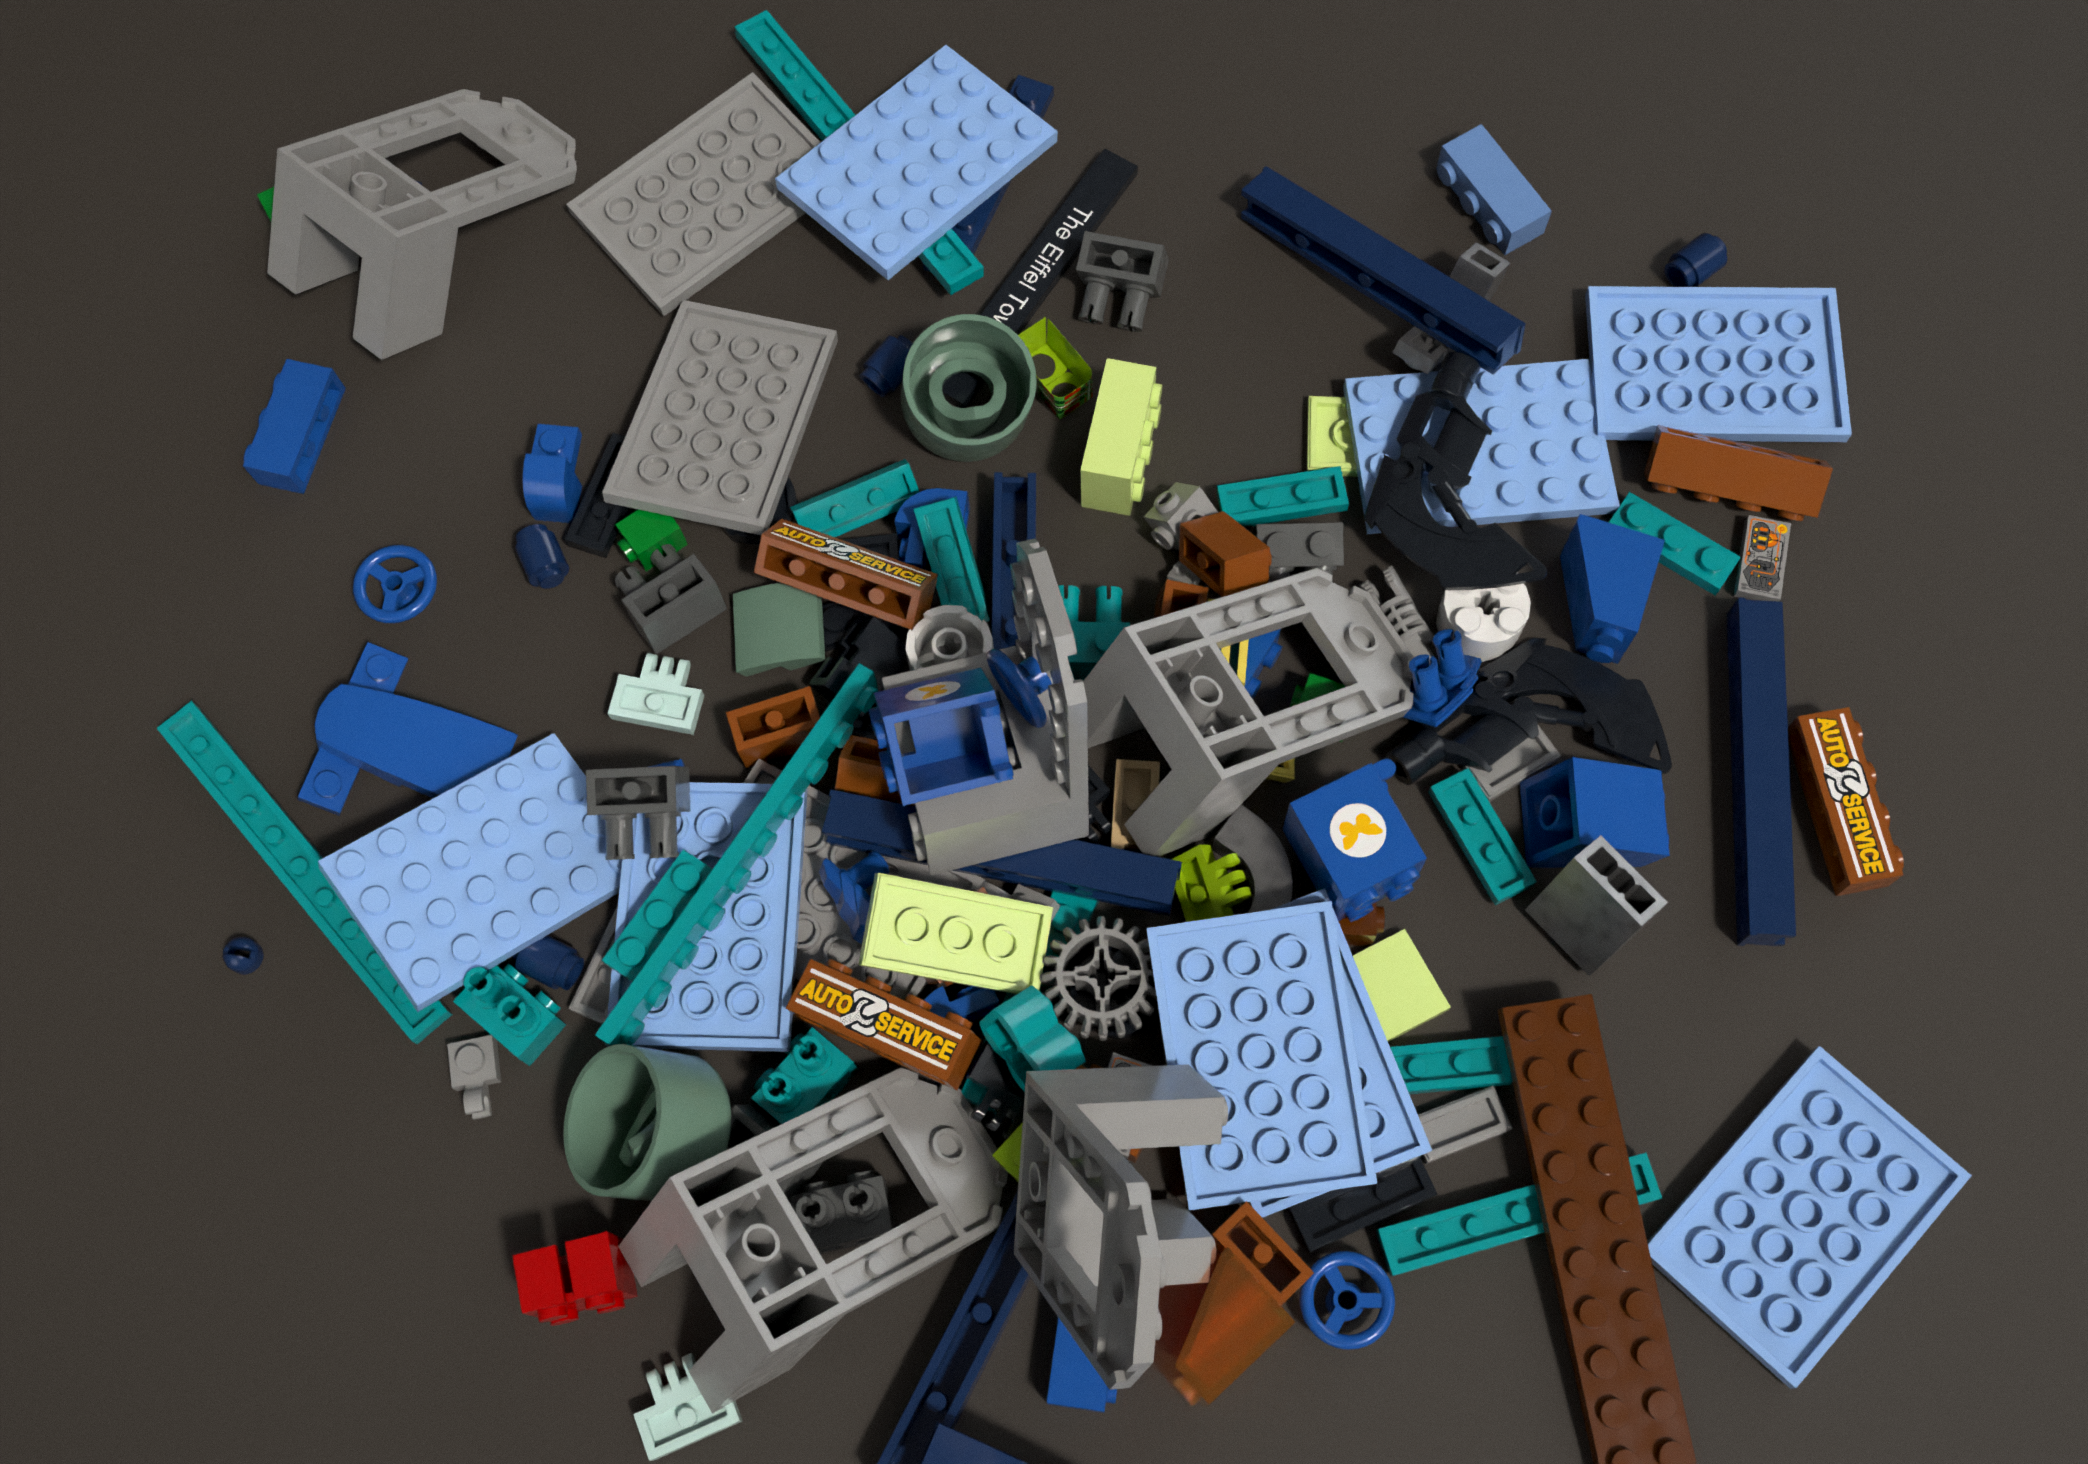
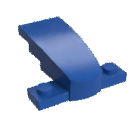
[297,642,518,816]

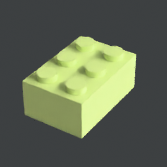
[1080,358,1163,516]

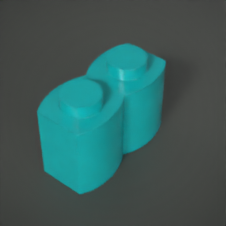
[979,985,1086,1092]

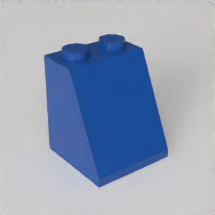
[1560,514,1665,664]
[1520,757,1670,868]

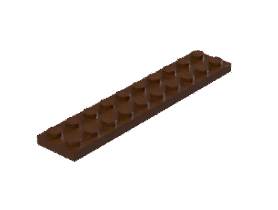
[1498,994,1697,1464]

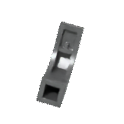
[1393,242,1511,374]
[1212,805,1293,913]

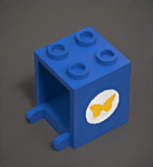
[868,667,1014,806]
[1283,759,1427,922]

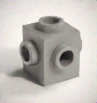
[1144,482,1219,550]

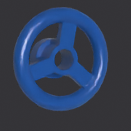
[353,545,437,623]
[986,649,1052,728]
[1299,1251,1395,1350]

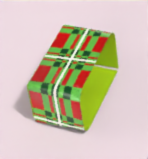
[1018,317,1093,419]

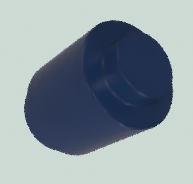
[1664,233,1727,287]
[860,335,913,397]
[515,524,570,589]
[513,935,584,990]

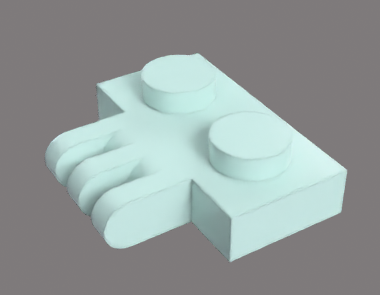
[607,653,704,735]
[633,1353,743,1461]

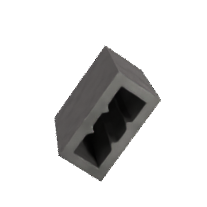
[1525,835,1668,976]

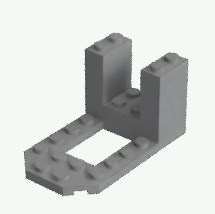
[267,89,577,360]
[882,538,1089,876]
[1083,568,1414,857]
[1014,1065,1228,1390]
[618,1068,1008,1414]

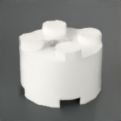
[1436,572,1531,662]
[905,605,994,671]

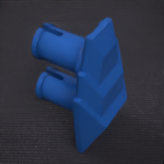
[1403,629,1482,727]
[819,851,890,945]

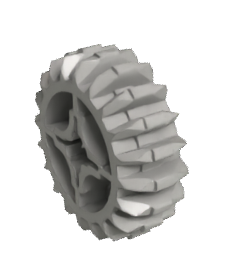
[1040,916,1157,1041]

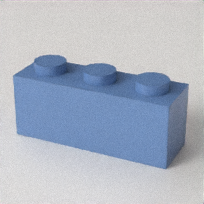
[1436,124,1552,255]

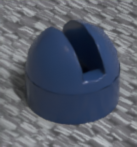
[222,937,264,975]

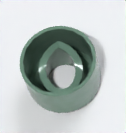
[901,314,1037,462]
[564,1044,731,1201]

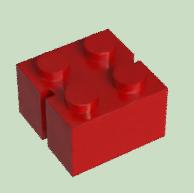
[512,1231,638,1326]

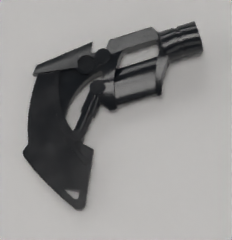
[1363,352,1547,590]
[1385,638,1672,785]

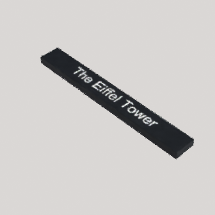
[942,149,1138,408]

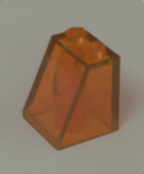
[1173,1247,1295,1407]

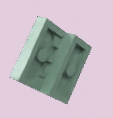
[733,583,825,677]

